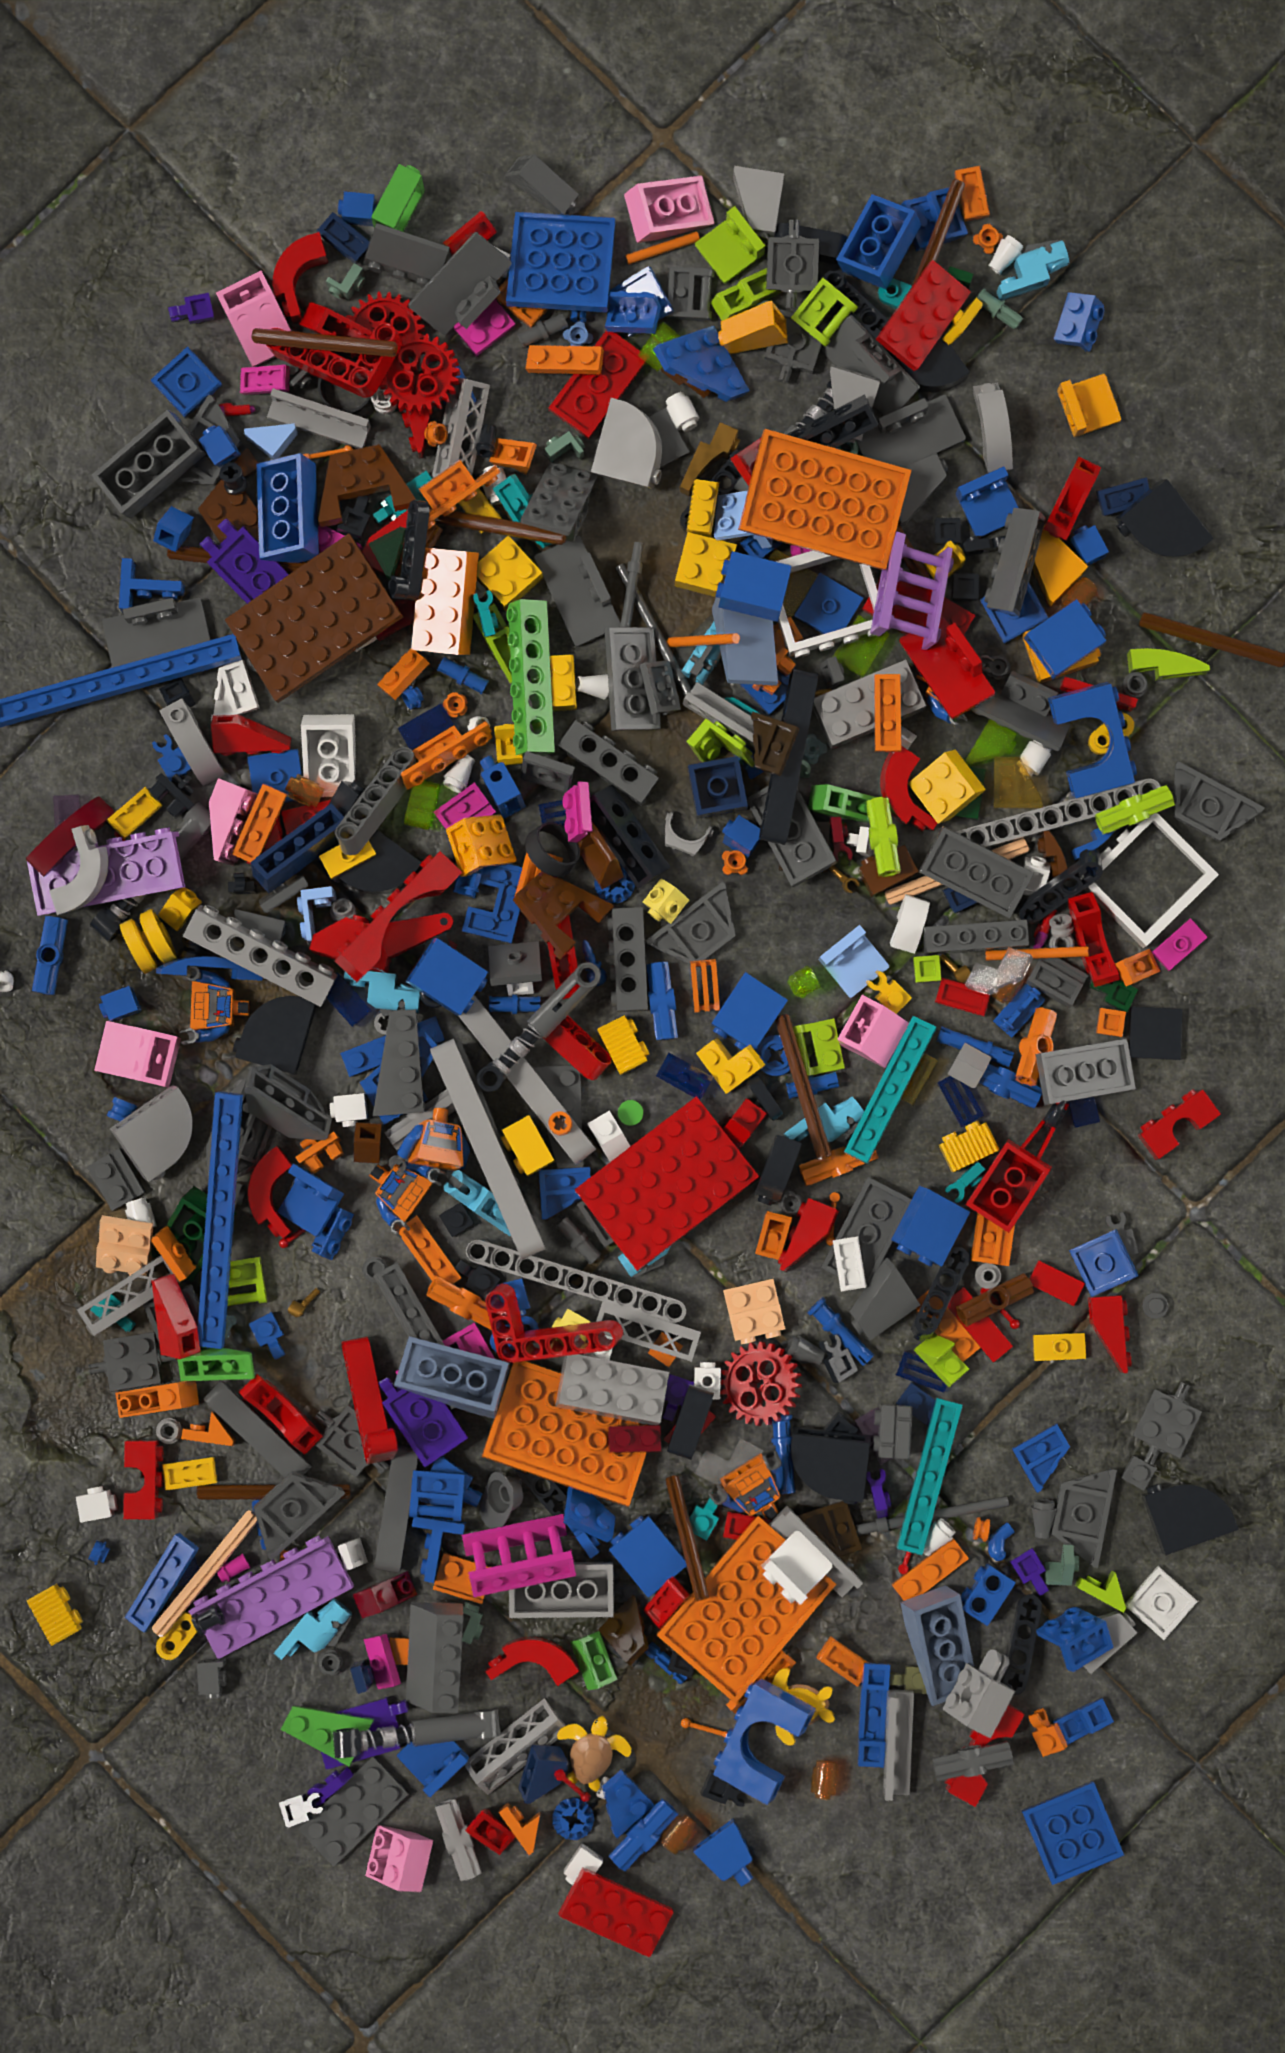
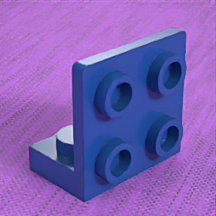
[956,467,1018,537]
[278,1164,344,1237]
[1036,1607,1114,1672]
[397,1741,469,1798]

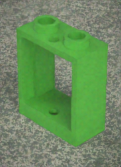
[371,164,425,232]

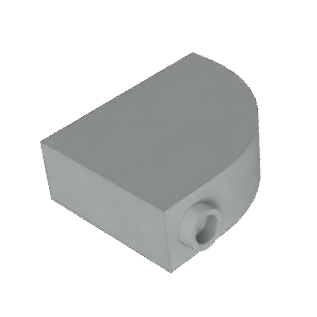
[591,398,662,490]
[159,699,226,786]
[110,1085,192,1182]

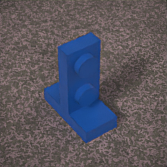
[119,558,185,613]
[412,1515,466,1583]

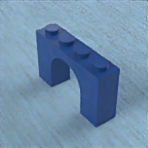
[1048,682,1137,798]
[713,1679,816,1805]

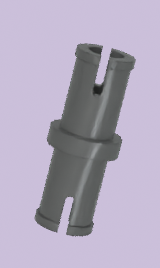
[517,313,569,349]
[555,1216,602,1264]

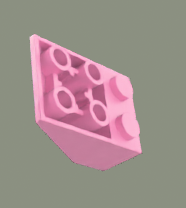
[216,271,291,367]
[209,778,258,866]
[94,1021,181,1088]

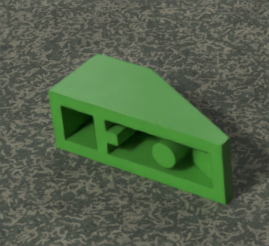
[808,784,876,823]
[178,1347,255,1381]

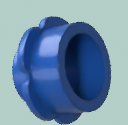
[401,685,423,710]
[88,1540,110,1565]

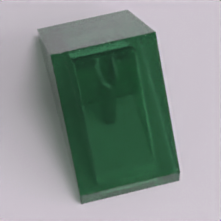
[369,526,406,581]

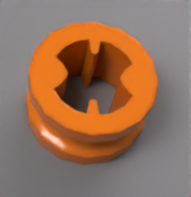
[548,1111,572,1136]
[973,1517,990,1542]

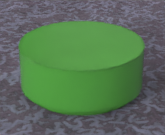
[618,1100,643,1126]

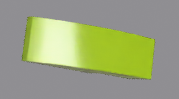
[711,268,782,321]
[473,603,528,683]
[1127,648,1210,680]

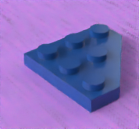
[653,325,750,402]

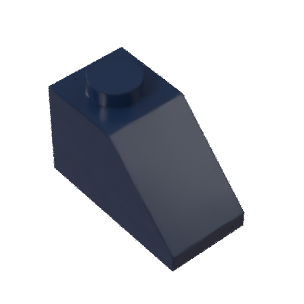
[518,1745,569,1804]

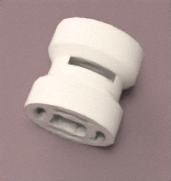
[371,386,398,414]

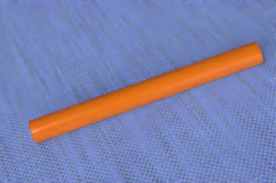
[667,633,740,647]
[986,946,1089,961]

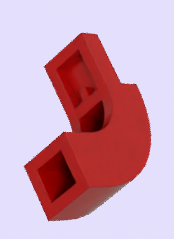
[273,232,328,324]
[1044,457,1101,540]
[880,745,937,831]
[1068,892,1119,987]
[248,1146,293,1239]
[239,1374,323,1454]
[486,1637,580,1686]

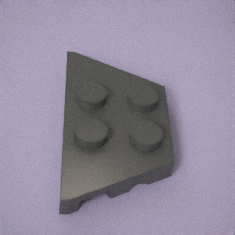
[175,395,241,485]
[1173,761,1265,842]
[645,882,735,965]
[1051,1469,1117,1568]
[253,1471,345,1560]

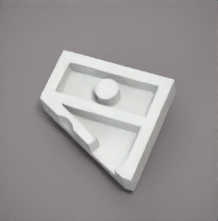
[211,659,260,721]

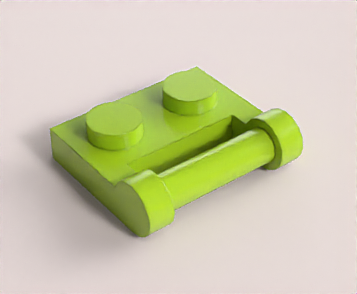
[791,278,858,347]
[793,1019,845,1076]
[227,1257,267,1306]

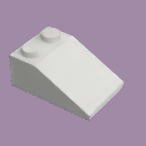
[301,714,356,797]

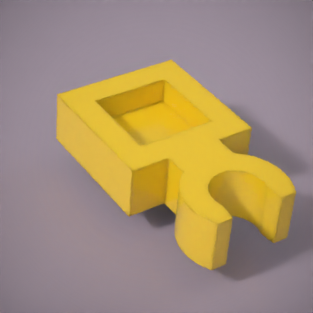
[866,970,912,1014]

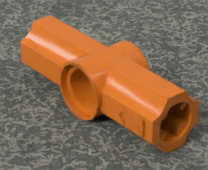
[1016,1007,1057,1086]
[798,1146,878,1186]
[426,1276,492,1330]

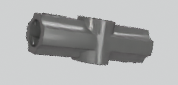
[932,1741,1014,1781]

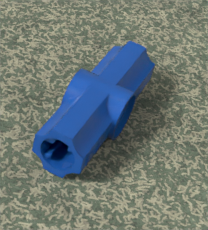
[32,916,68,995]
[646,962,678,1041]
[978,1064,1042,1109]
[609,1798,678,1872]

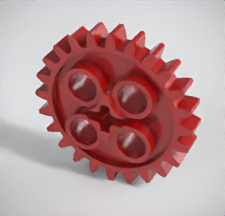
[346,292,425,364]
[380,333,460,416]
[720,1342,802,1426]

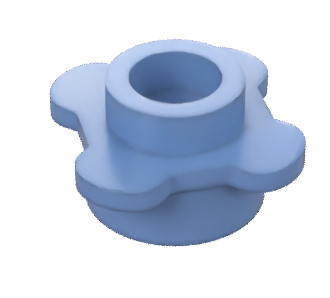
[563,322,593,346]

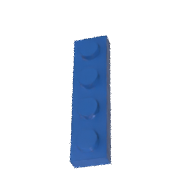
[340,1016,445,1077]
[125,1533,199,1633]

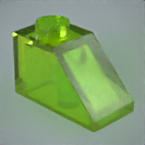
[965,719,1017,767]

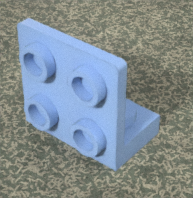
[714,491,773,549]
[297,886,337,944]
[818,925,889,998]

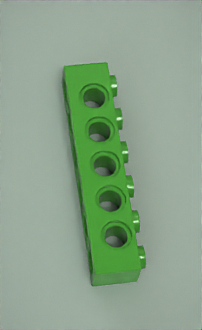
[506,599,555,756]

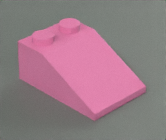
[624,176,715,243]

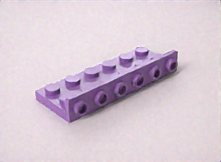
[27,827,185,916]
[189,1535,355,1659]

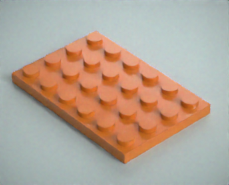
[738,429,911,570]
[481,1361,649,1507]
[656,1516,836,1704]

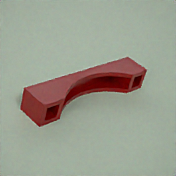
[335,851,462,982]

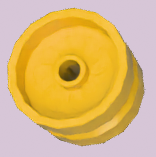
[119,909,177,974]

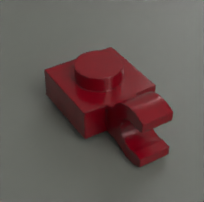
[829,816,852,862]

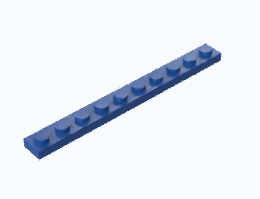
[0,634,242,727]
[198,1091,243,1349]

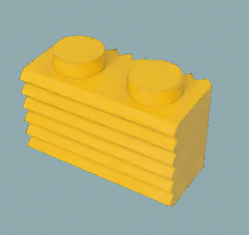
[686,479,719,537]
[550,655,577,711]
[597,1015,650,1075]
[939,1120,1000,1172]
[27,1584,83,1646]

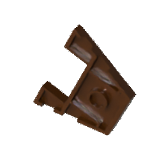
[318,444,416,528]
[198,448,259,543]
[513,871,614,959]

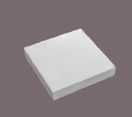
[1125,1566,1198,1640]

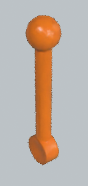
[303,445,353,460]
[825,1192,840,1246]
[681,1718,728,1737]

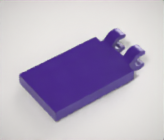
[200,518,289,603]
[379,1377,468,1467]
[321,1697,410,1770]

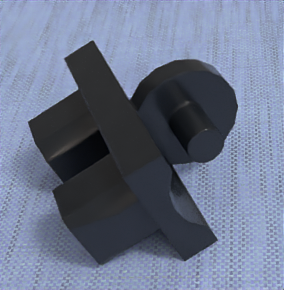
[149,773,195,819]

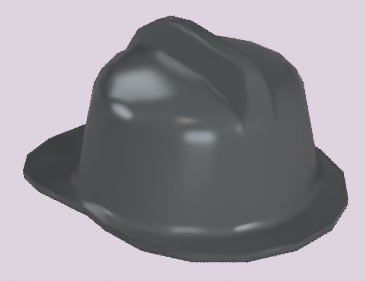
[480,1472,523,1529]

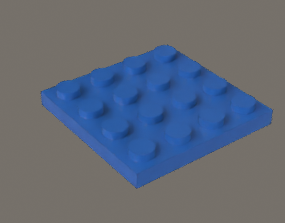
[506,212,616,312]

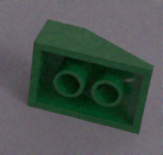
[151,1186,236,1282]

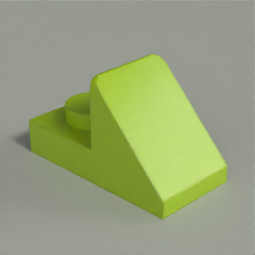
[914,1334,969,1388]
[1075,1571,1126,1613]

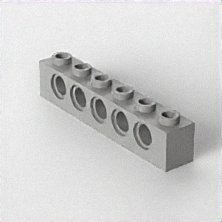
[183,905,338,1007]

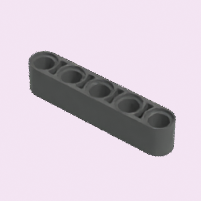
[335,747,417,855]
[203,1380,312,1478]
[374,1444,419,1573]

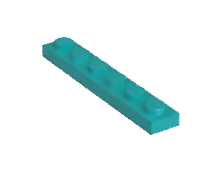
[844,1016,936,1164]
[896,1397,962,1555]

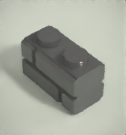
[873,1404,912,1459]

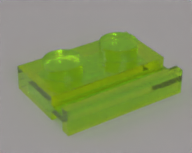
[833,615,890,678]

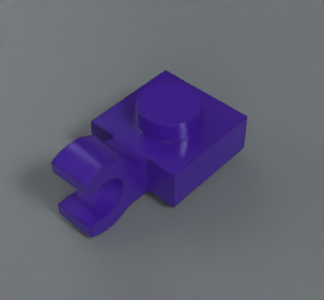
[168,293,215,324]
[663,1374,694,1421]
[866,1469,891,1518]
[1010,1548,1049,1596]
[307,1767,354,1806]

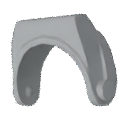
[665,811,714,857]

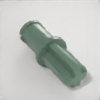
[977,289,1023,329]

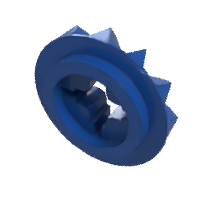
[594,864,635,903]
[756,1035,790,1076]
[553,1798,594,1840]

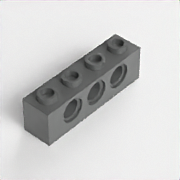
[558,720,659,806]
[607,907,648,1012]
[923,920,1029,955]

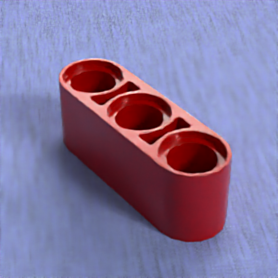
[543,1016,612,1080]

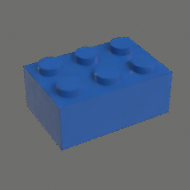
[836,194,922,289]

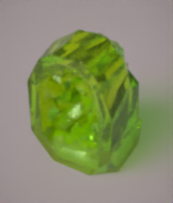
[787,965,821,998]

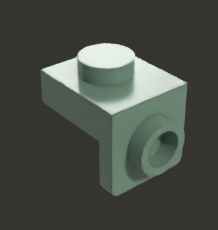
[326,263,365,300]
[544,431,585,462]
[1045,1545,1079,1586]
[462,1602,484,1644]

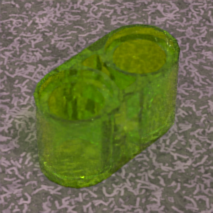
[638,321,681,372]
[404,780,440,830]

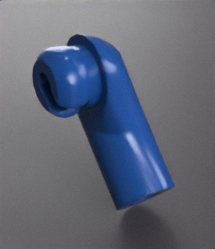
[988,1522,1015,1561]

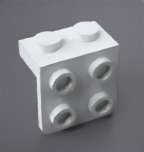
[761,1531,832,1605]

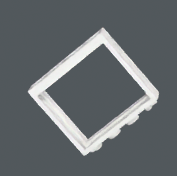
[776,551,878,658]
[1082,813,1219,948]

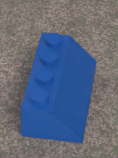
[257,453,319,563]

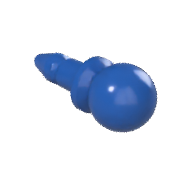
[582,940,607,987]

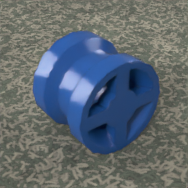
[106,1097,138,1121]

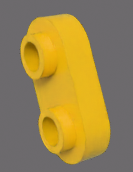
[1088,713,1134,755]
[156,1612,197,1660]

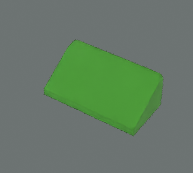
[571,1631,618,1690]

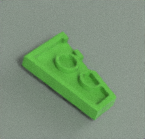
[281,1705,374,1766]

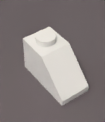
[588,1111,630,1162]

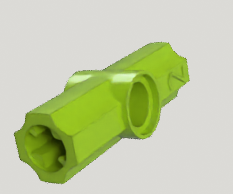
[1095,785,1175,835]
[866,797,900,877]

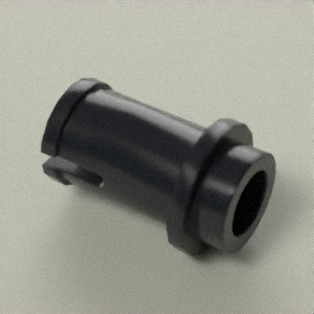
[475,424,497,458]

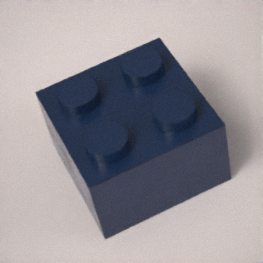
[688,756,748,819]

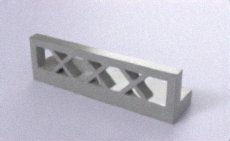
[432,378,490,478]
[267,389,371,449]
[683,682,755,751]
[77,1256,179,1336]
[596,1302,701,1362]
[769,1506,863,1597]
[883,1690,914,1801]
[464,1698,566,1795]

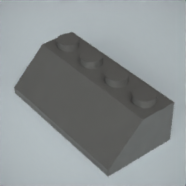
[984,508,1046,617]
[406,1602,463,1713]

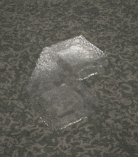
[965,947,1033,995]
[694,1438,763,1485]

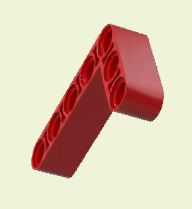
[266,323,402,398]
[486,1284,623,1363]
[342,1337,397,1464]

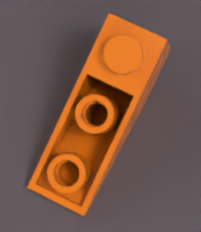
[115,1381,199,1418]

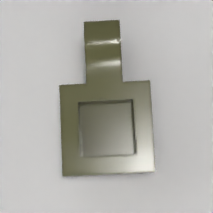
[889,1665,927,1694]

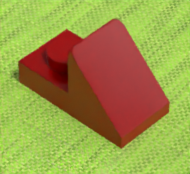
[723,1098,767,1150]
[465,1808,515,1855]

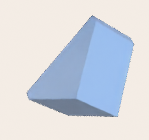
[244,423,298,460]

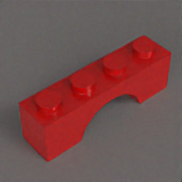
[945,1704,1024,1807]

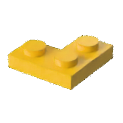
[696,1037,765,1094]

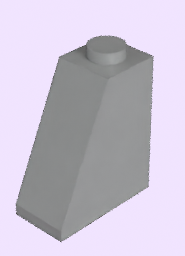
[733,166,784,241]
[830,364,880,443]
[1083,1611,1137,1674]

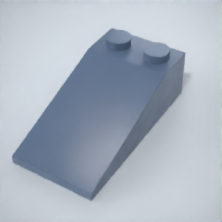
[712,597,778,686]
[394,1336,510,1419]
[900,1585,974,1706]

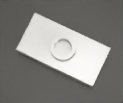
[832,1236,867,1291]

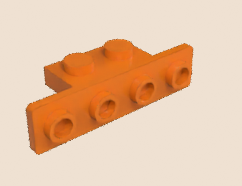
[419,460,500,530]
[401,721,492,789]

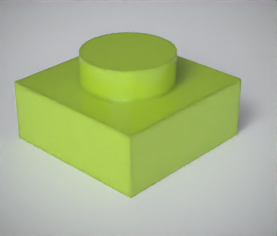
[913,955,941,983]

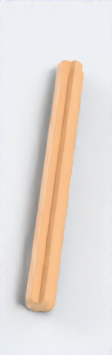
[885,838,1029,905]
[152,1510,258,1637]

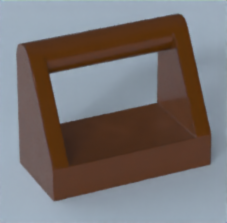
[578,822,624,890]

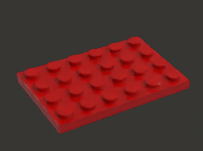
[574,1096,759,1272]

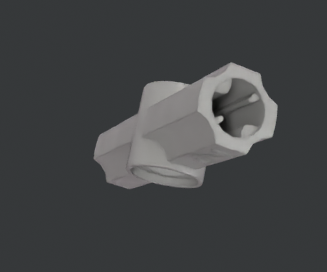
[384,1089,456,1151]
[435,1798,482,1881]

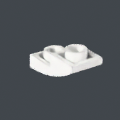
[890,894,930,954]

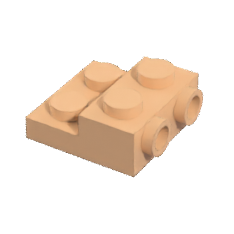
[96,1215,153,1276]
[723,1279,785,1344]

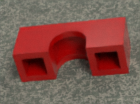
[1137,1089,1221,1160]
[123,1440,164,1520]

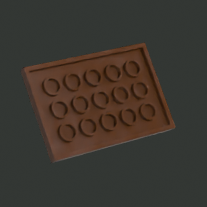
[224,533,403,703]

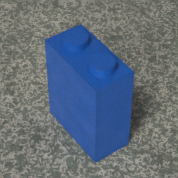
[716,551,792,622]
[1024,599,1106,679]
[405,938,488,1015]
[711,972,788,1050]
[891,1186,970,1267]
[609,1515,687,1598]

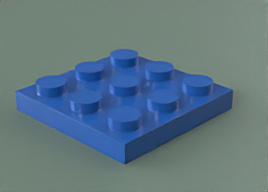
[1021,1781,1124,1885]

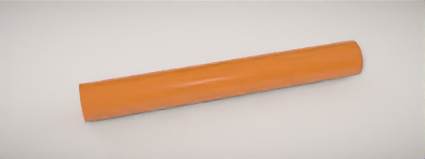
[625,231,700,265]

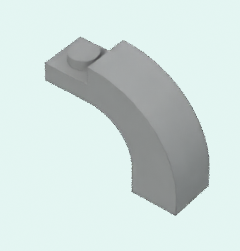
[973,383,1013,473]
[49,825,108,915]

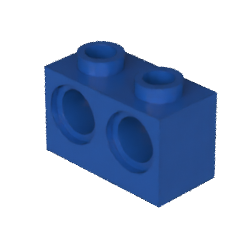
[960,1563,1016,1626]

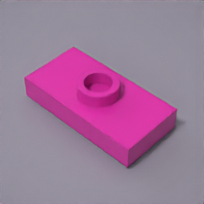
[240,365,290,395]
[1152,918,1207,971]
[364,1634,401,1689]

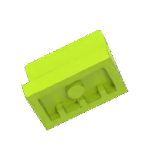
[695,206,765,283]
[687,719,755,767]

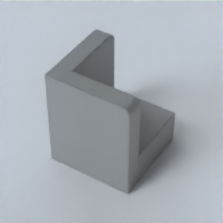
[948,1043,991,1088]

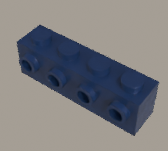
[251,803,344,893]

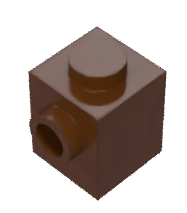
[354,1123,381,1163]

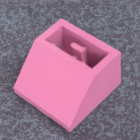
[838,995,909,1069]
[365,1825,433,1892]

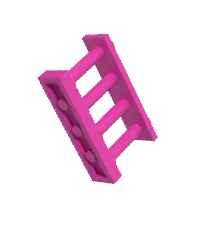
[462,1514,576,1597]

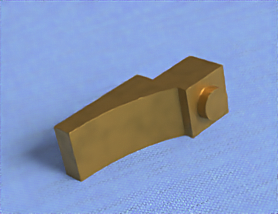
[680,422,741,496]

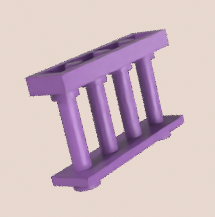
[870,531,954,650]

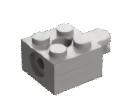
[943,1650,1015,1738]

